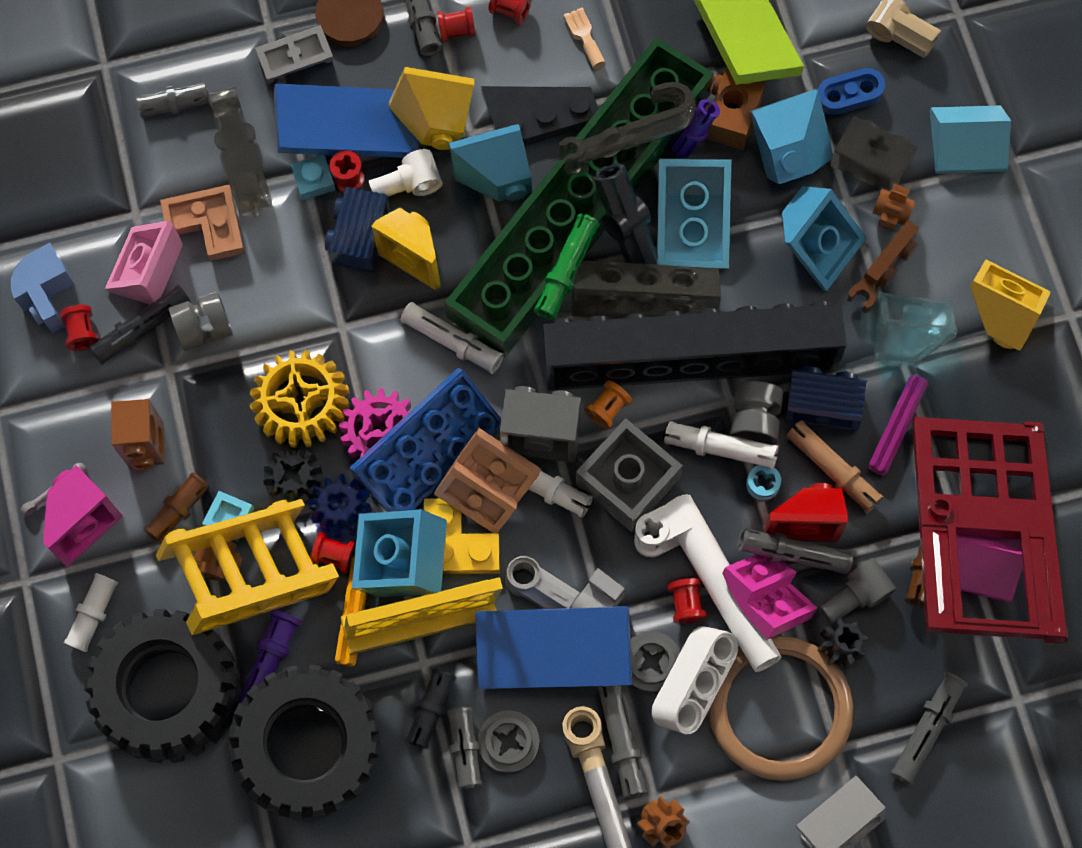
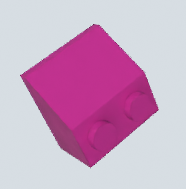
[43,465,123,567]

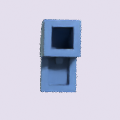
[11,243,75,334]

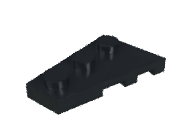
[481,86,598,146]

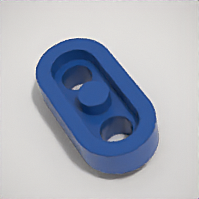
[818,68,886,115]

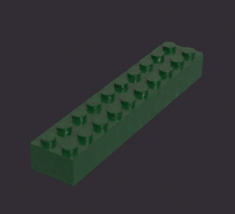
[445,37,714,358]

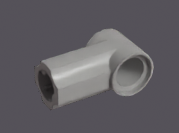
[506,556,580,609]

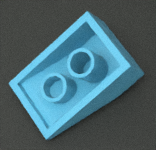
[657,159,731,268]

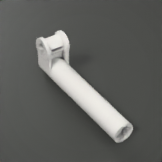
[634,494,781,672]

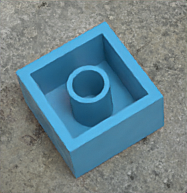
[352,509,447,597]

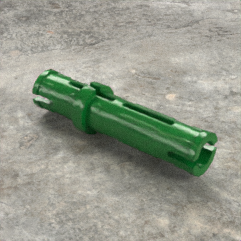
[533,214,599,321]

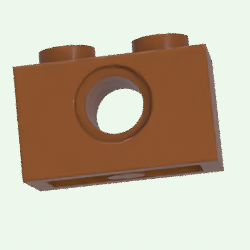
[705,66,767,151]

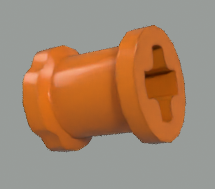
[584,380,632,430]

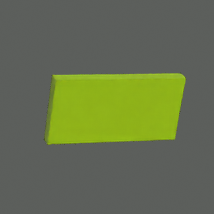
[694,0,804,85]

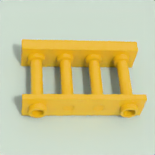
[156,499,339,635]

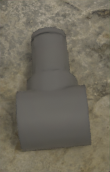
[819,558,897,625]

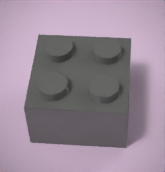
[500,386,581,463]
[576,418,683,532]

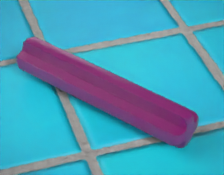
[868,375,928,476]

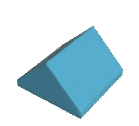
[930,105,1011,174]

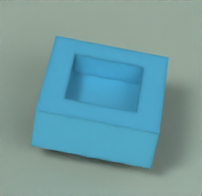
[291,155,336,200]
[202,491,254,542]

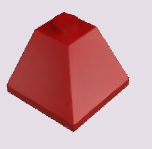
[764,483,848,542]

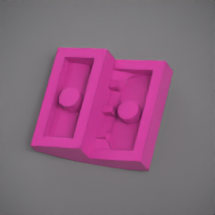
[722,554,818,639]

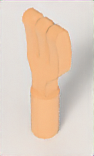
[563,8,606,70]

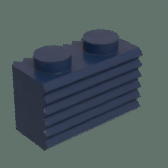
[325,187,390,271]
[784,366,867,432]

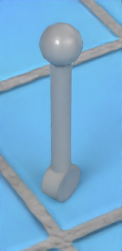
[20,463,87,516]

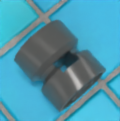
[169,291,233,351]
[730,381,784,445]

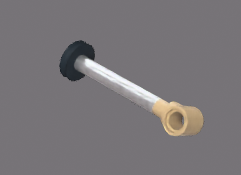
[562,706,632,848]

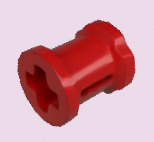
[488,0,532,25]
[437,6,476,43]
[329,151,365,193]
[60,304,99,351]
[310,532,356,574]
[667,578,707,624]

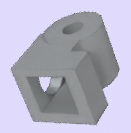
[570,568,625,608]

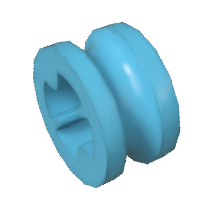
[746,465,781,501]

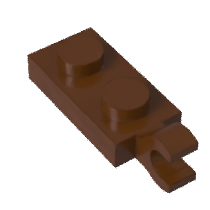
[847,220,919,314]

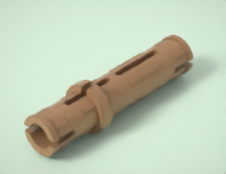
[786,420,884,514]

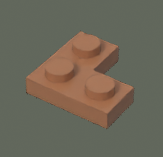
[160,184,245,261]

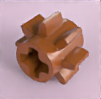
[872,184,916,231]
[194,541,243,582]
[637,797,690,848]

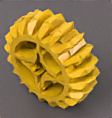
[250,349,350,448]

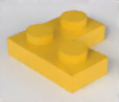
[424,498,500,574]

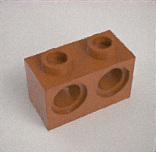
[111,398,165,470]

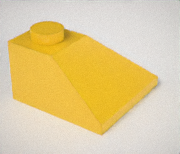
[389,67,474,150]
[372,208,441,291]
[970,260,1051,351]

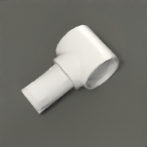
[369,149,443,197]

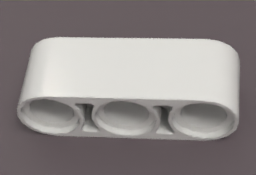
[652,626,739,734]

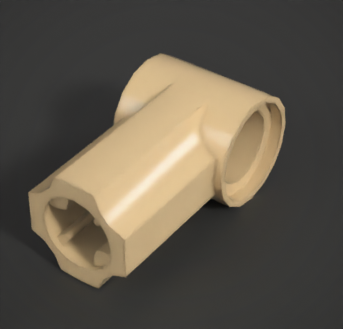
[866,0,941,58]

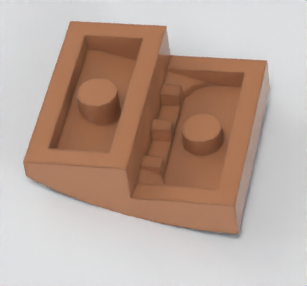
[434,428,541,533]

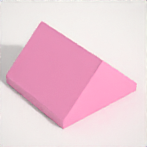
[105,221,183,305]

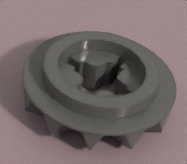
[631,631,681,693]
[478,710,540,774]

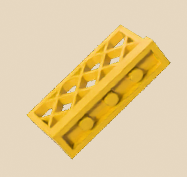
[340,577,503,655]

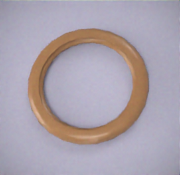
[708,635,854,781]

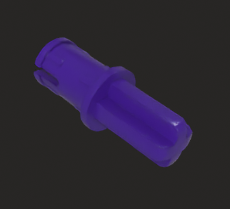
[671,99,720,159]

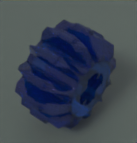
[307,474,372,539]

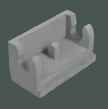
[255,25,333,84]
[796,776,886,848]

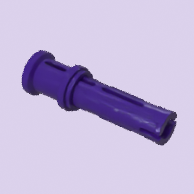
[232,609,303,719]

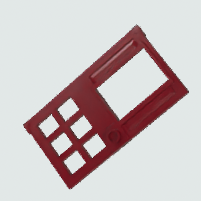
[912,417,1068,644]

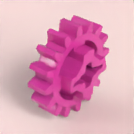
[339,388,411,459]

